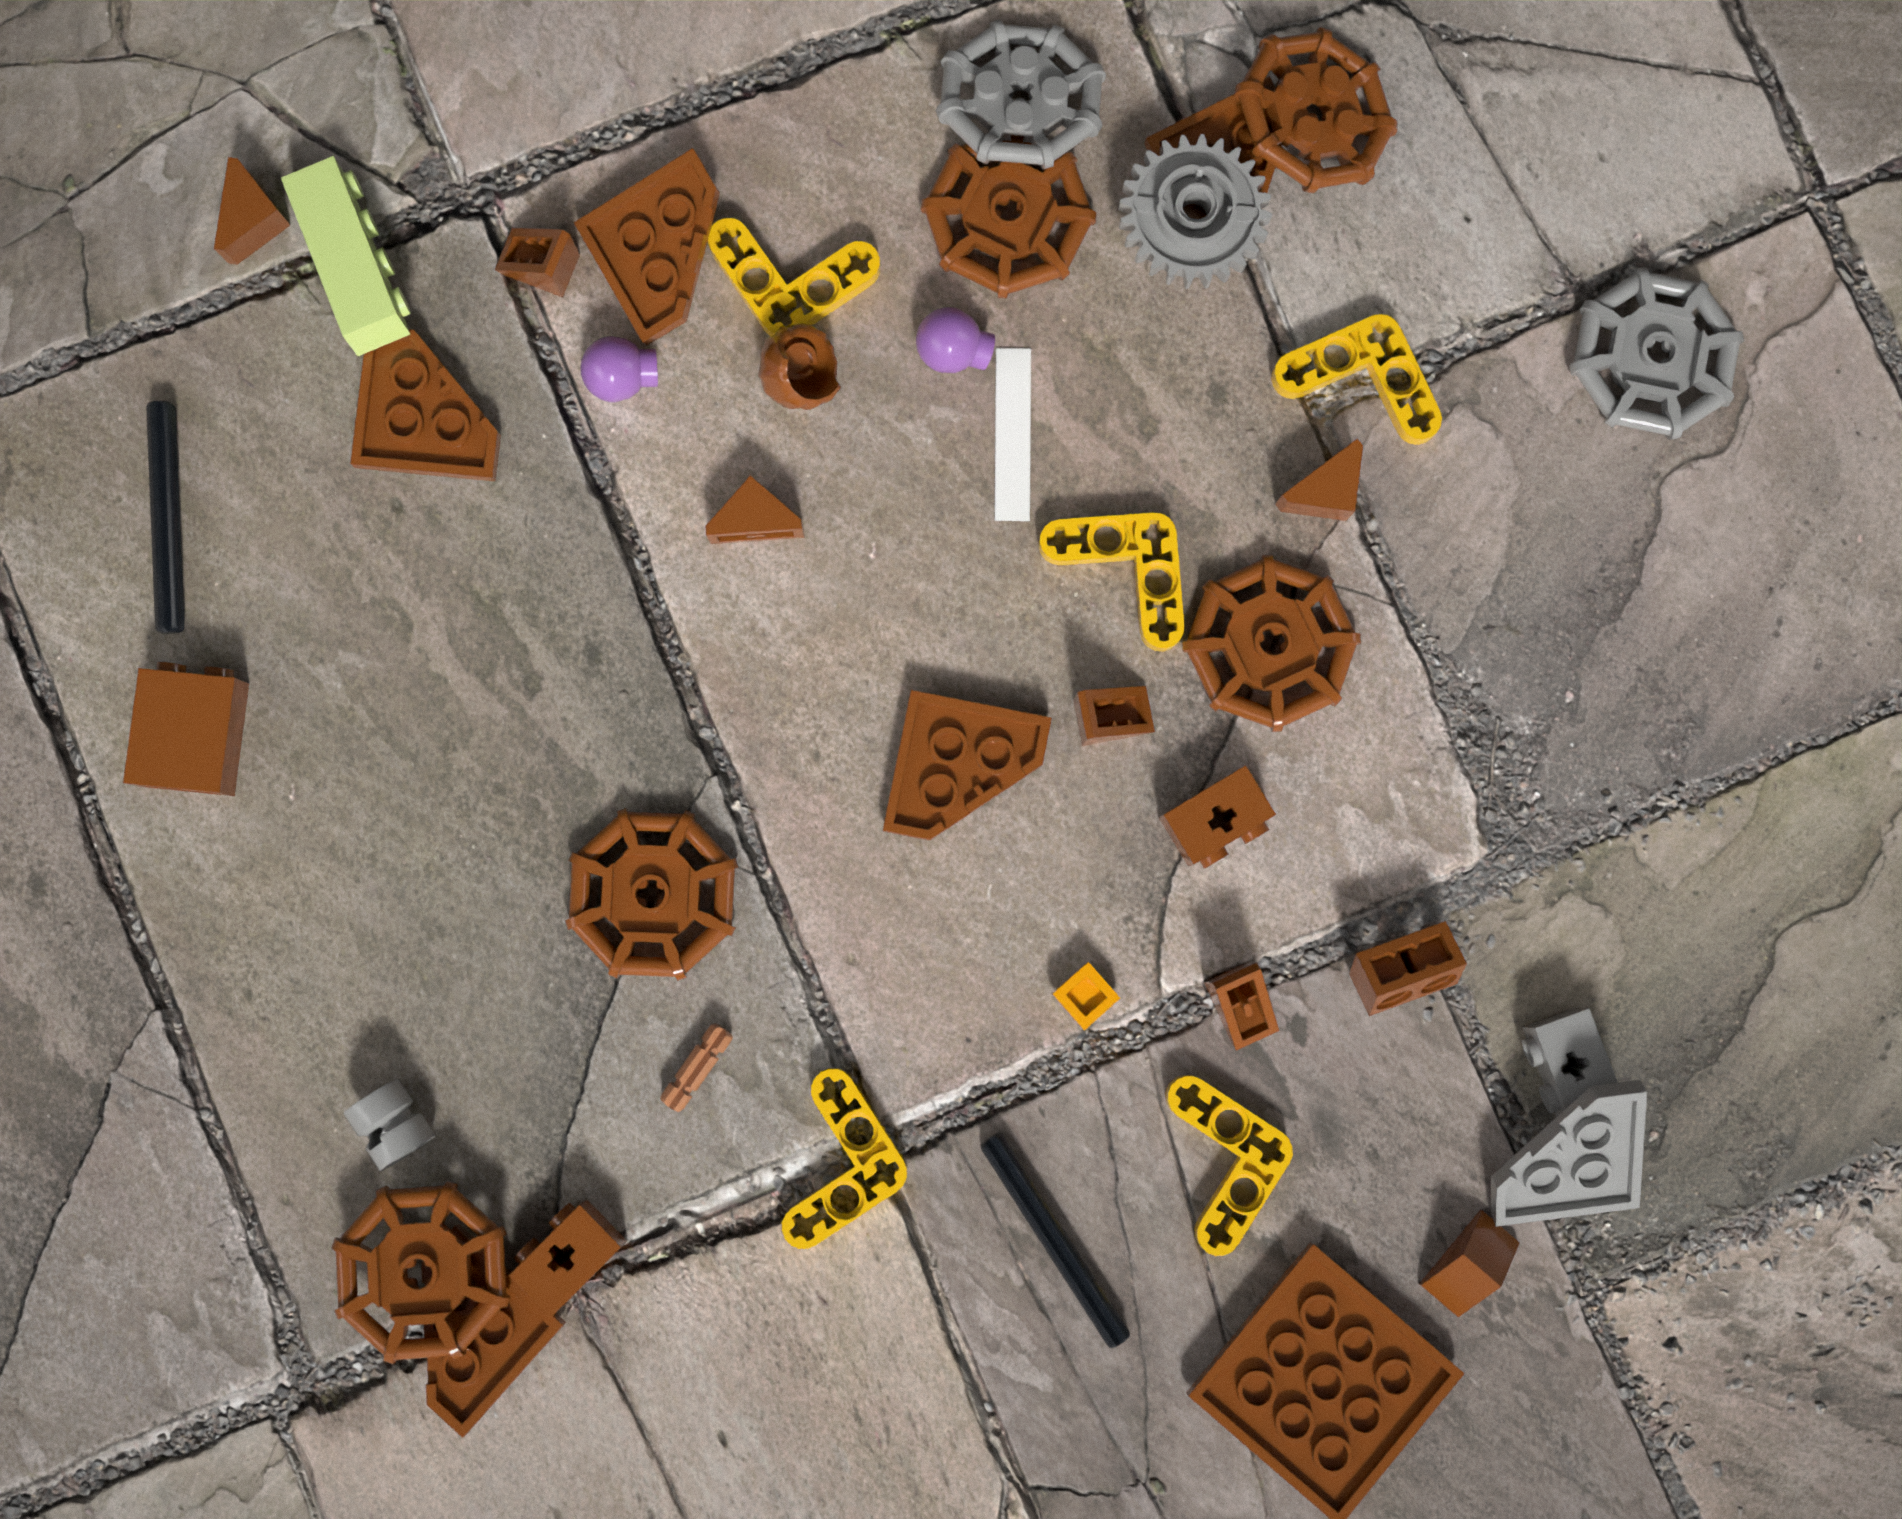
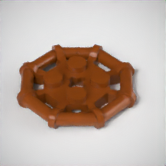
[1234,27,1398,193]
[921,135,1097,299]
[1182,554,1361,732]
[565,808,739,981]
[331,1181,511,1364]

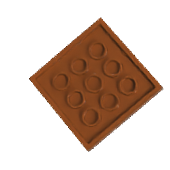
[1186,1242,1465,1519]

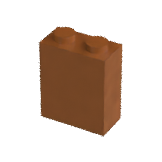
[123,662,249,797]

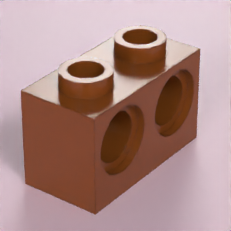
[1349,921,1467,1016]

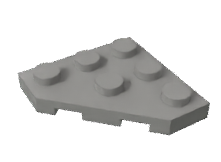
[1490,1080,1647,1227]

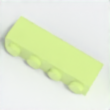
[281,156,411,356]

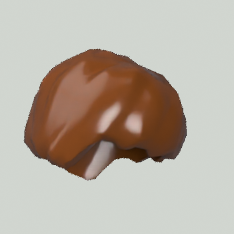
[758,323,841,410]

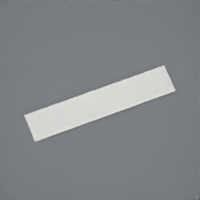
[995,348,1031,521]

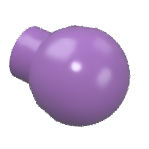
[916,307,995,373]
[580,336,658,402]

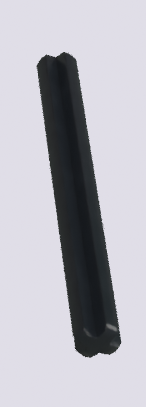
[146,400,185,634]
[980,1133,1130,1349]

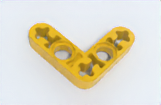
[708,218,880,337]
[1271,314,1442,445]
[1039,513,1184,652]
[782,1068,907,1249]
[1165,1075,1293,1256]

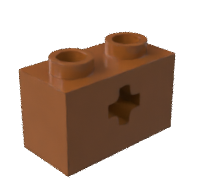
[1159,765,1276,869]
[509,1200,627,1318]

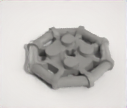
[936,20,1106,169]
[1569,267,1744,440]

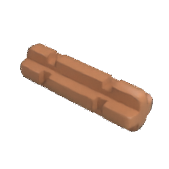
[660,1023,733,1112]

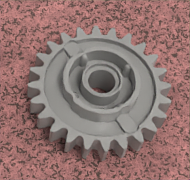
[1118,134,1272,289]

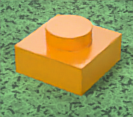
[1051,962,1121,1030]

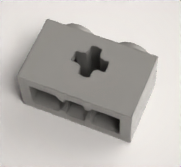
[1522,1007,1618,1117]

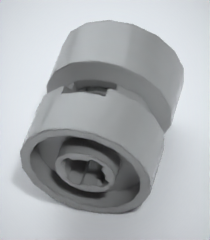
[343,1079,435,1171]

